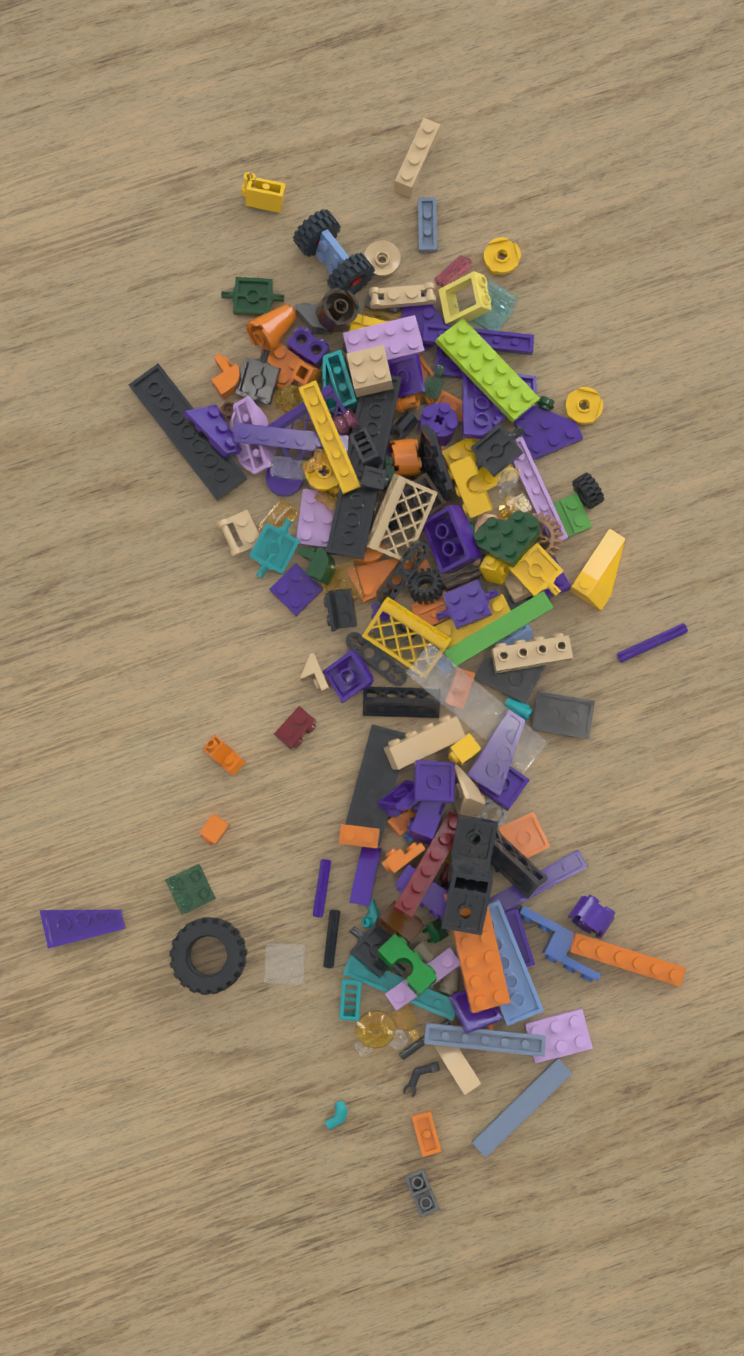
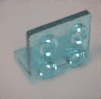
[472,278,518,331]

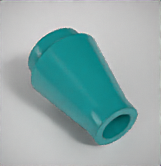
[503,697,533,723]

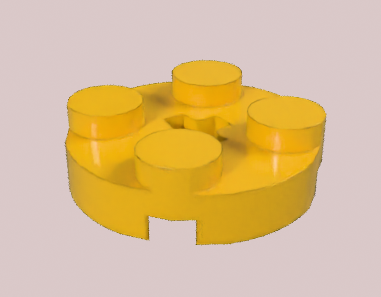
[483,237,521,275]
[565,387,603,425]
[305,452,339,491]

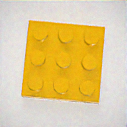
[441,438,517,493]

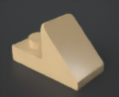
[300,652,330,693]

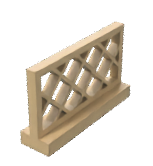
[367,474,438,563]

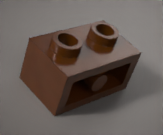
[377,900,425,946]

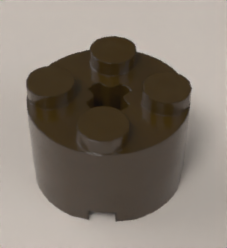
[315,288,359,333]

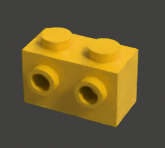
[479,554,510,585]

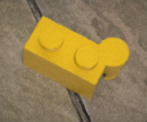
[241,172,286,213]

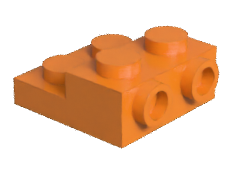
[382,842,425,873]

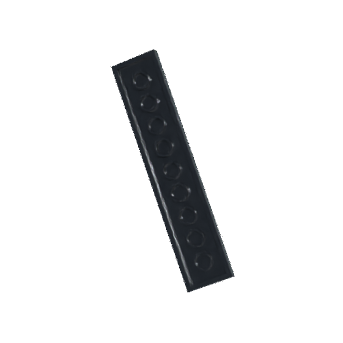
[326,375,402,560]

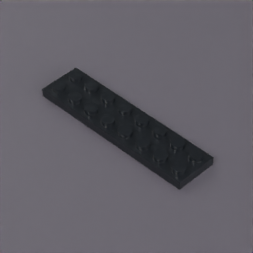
[128,363,247,501]

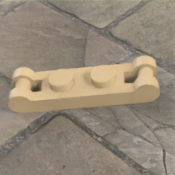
[368,282,437,309]

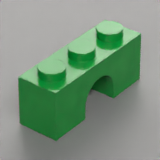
[377,934,437,998]

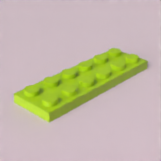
[435,319,540,423]

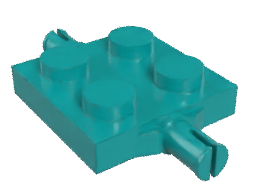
[249,518,300,579]

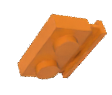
[410,590,451,626]

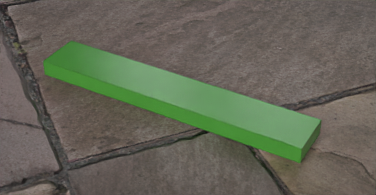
[444,591,554,668]

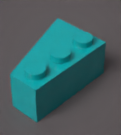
[322,350,358,418]

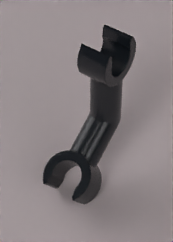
[403,1061,440,1097]

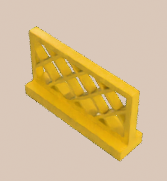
[362,597,451,679]

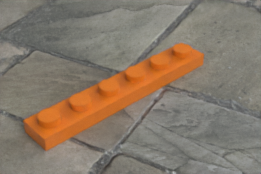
[569,932,686,987]

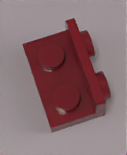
[274,706,317,750]

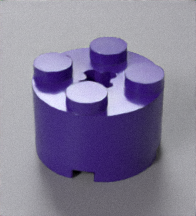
[417,403,458,446]
[568,894,615,939]

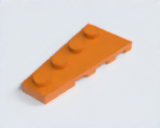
[346,552,431,604]

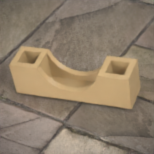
[395,118,440,198]

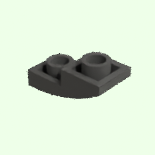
[405,1169,440,1218]

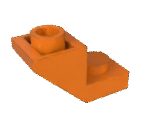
[203,735,246,777]

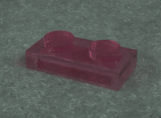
[434,255,473,287]

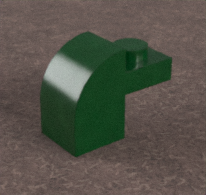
[297,546,336,585]

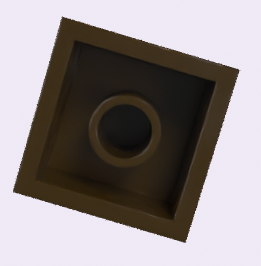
[399,472,447,525]

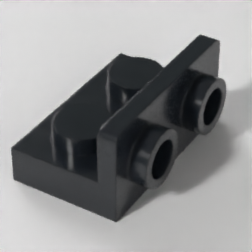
[324,588,358,632]

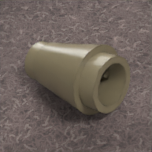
[438,968,461,996]

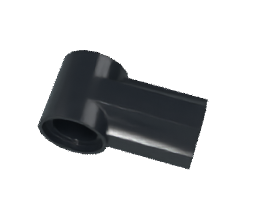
[389,411,419,441]

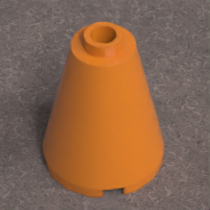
[246,305,297,354]

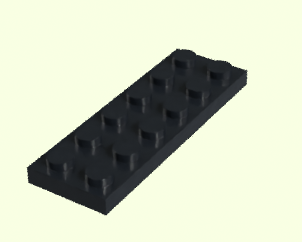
[345,724,407,847]

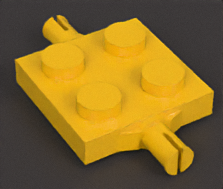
[509,543,564,597]

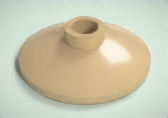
[364,240,401,276]

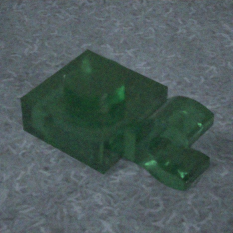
[420,364,445,401]

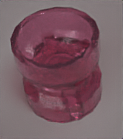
[333,409,359,435]

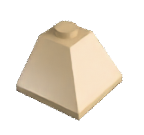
[453,765,485,816]

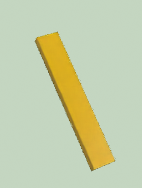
[298,380,361,494]

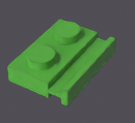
[553,493,592,538]

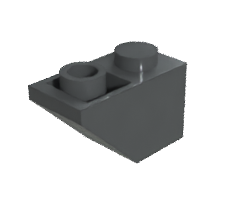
[296,303,332,335]

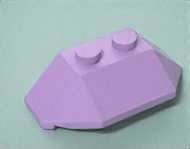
[230,396,276,474]

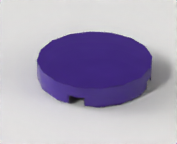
[266,459,303,497]

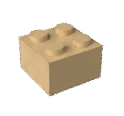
[347,345,393,397]

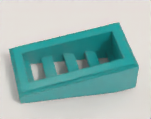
[339,979,362,1021]

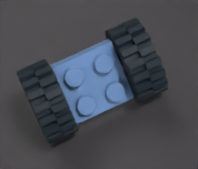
[293,209,375,295]

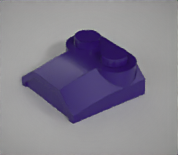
[322,649,374,703]
[377,780,419,817]

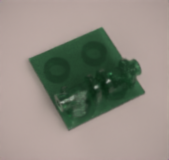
[165,864,216,915]

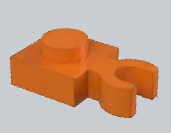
[386,806,417,837]

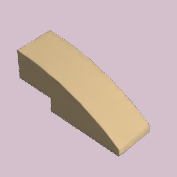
[434,1045,481,1095]

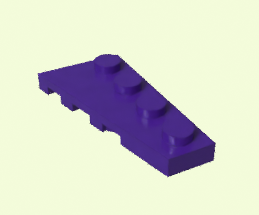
[39,909,126,949]

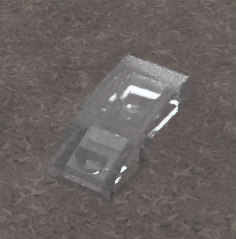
[270,456,308,481]

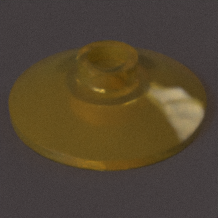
[356,1010,396,1049]

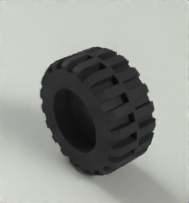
[169,917,248,995]

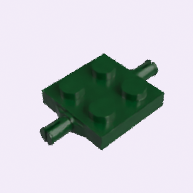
[221,277,285,316]

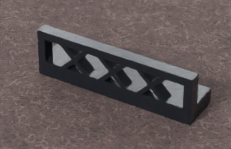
[363,686,440,718]
[473,830,549,899]

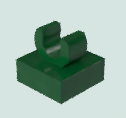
[422,918,449,944]

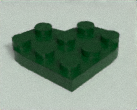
[474,511,540,568]

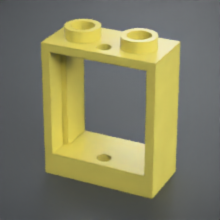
[438,271,492,326]

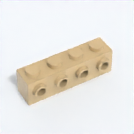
[491,633,573,674]
[384,714,465,770]

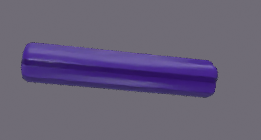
[313,859,331,917]

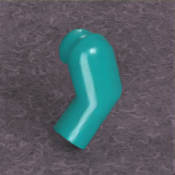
[361,899,380,928]
[325,1101,348,1130]

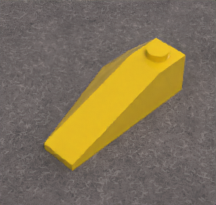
[569,529,625,611]

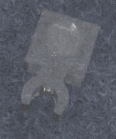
[497,467,520,500]

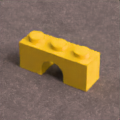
[448,455,493,518]
[447,733,481,767]

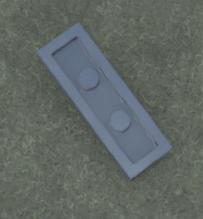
[418,197,437,253]

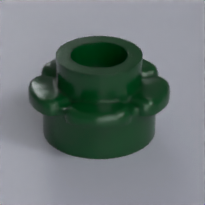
[537,396,555,411]

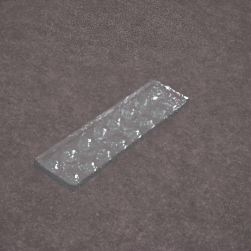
[405,643,548,772]

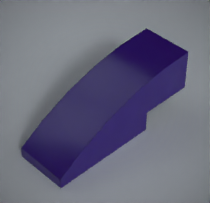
[349,847,382,906]

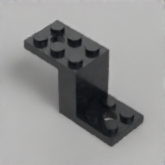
[441,815,498,935]

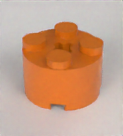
[388,438,422,478]

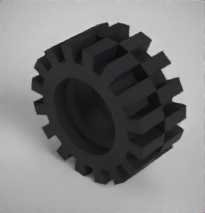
[572,472,604,509]
[408,568,444,605]

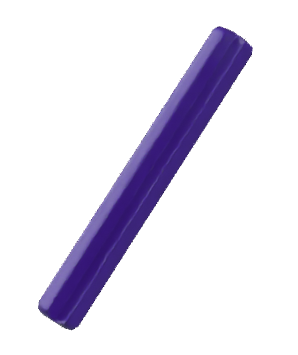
[617,623,688,663]

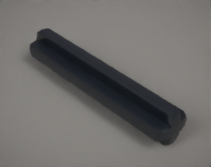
[323,909,340,969]

